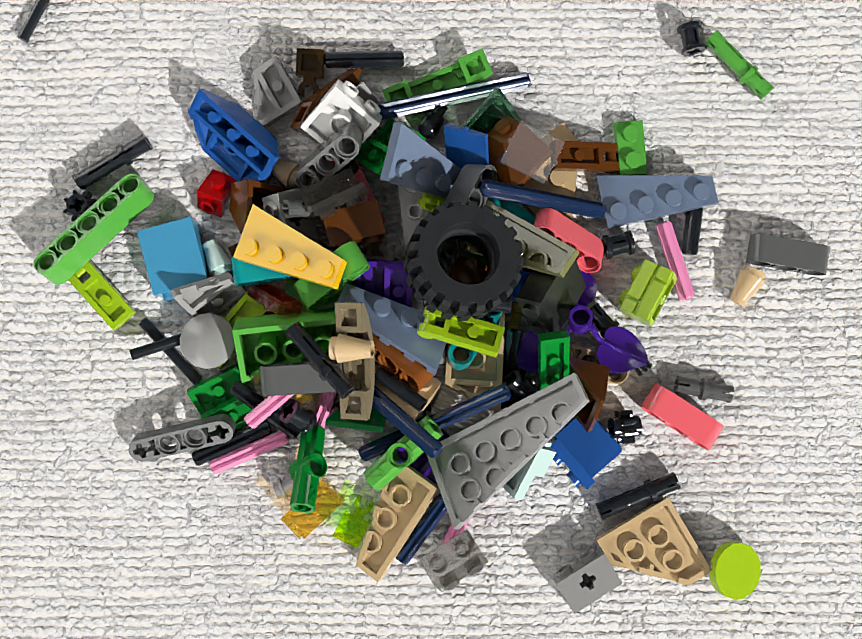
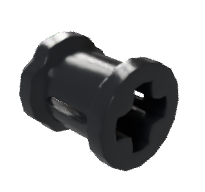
[677,21,706,56]
[601,230,635,260]
[279,399,317,434]

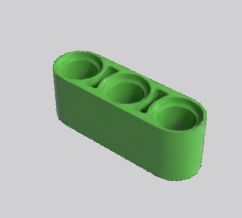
[294,241,370,310]

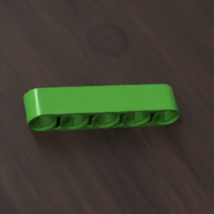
[33,174,154,285]

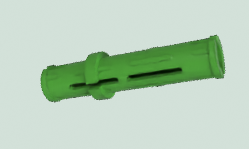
[705,30,775,100]

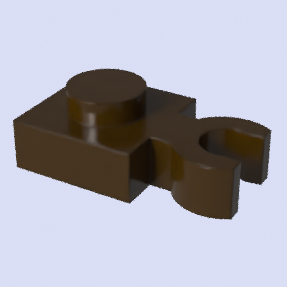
[296,48,325,97]

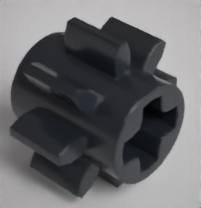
[63,190,97,222]
[502,370,537,403]
[607,410,642,444]

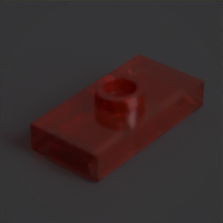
[247,284,302,314]

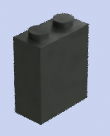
[516,260,586,335]

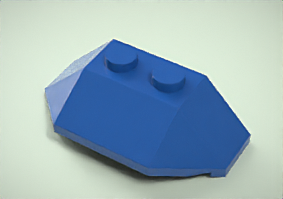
[188,89,279,182]

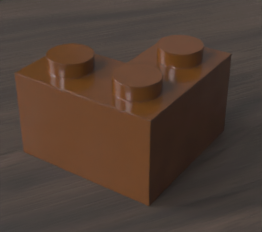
[321,199,386,251]

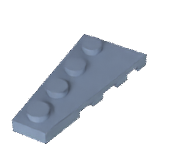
[380,122,461,198]
[596,175,719,229]
[334,283,446,376]

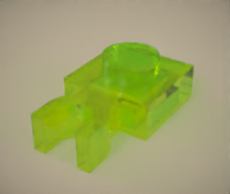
[333,495,375,549]

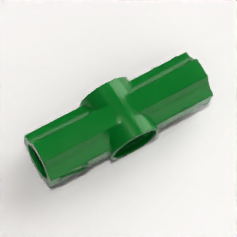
[289,426,327,514]

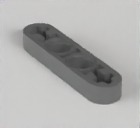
[128,414,236,462]

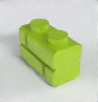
[618,259,677,327]

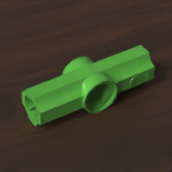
[363,416,443,491]

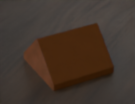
[569,357,610,433]

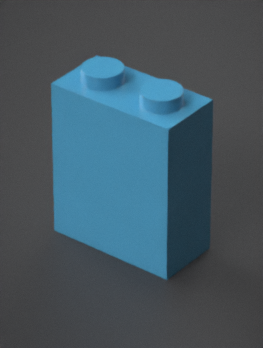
[137,216,210,301]

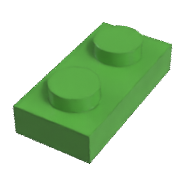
[614,120,647,175]

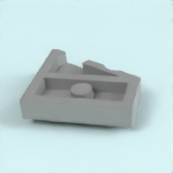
[253,55,303,128]
[170,272,246,317]

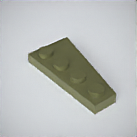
[462,200,580,278]

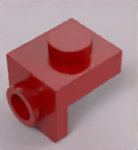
[197,169,237,218]

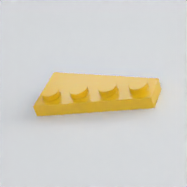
[233,205,347,290]

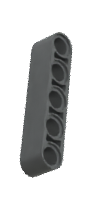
[437,164,497,275]

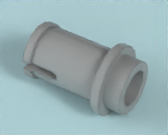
[273,477,293,500]

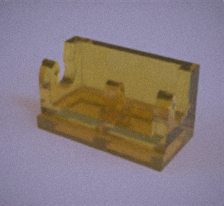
[280,477,346,539]

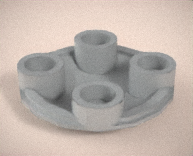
[180,313,235,369]

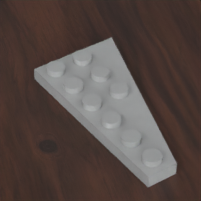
[426,373,590,530]

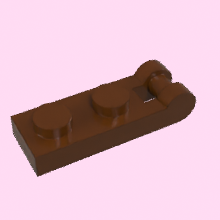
[549,141,620,174]

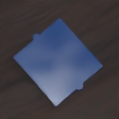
[444,123,489,169]

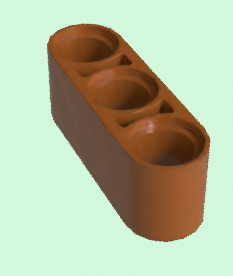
[372,333,437,393]

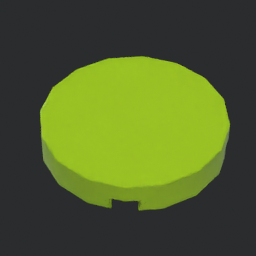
[709,541,761,600]

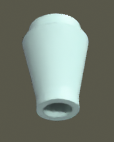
[202,239,233,277]

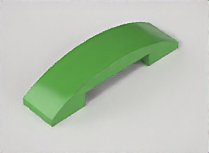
[382,48,493,102]

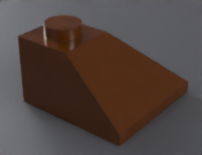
[488,115,553,187]
[229,180,291,235]

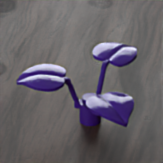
[516,270,648,374]

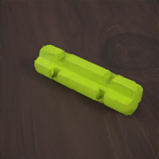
[418,192,446,212]

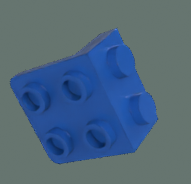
[551,418,622,489]

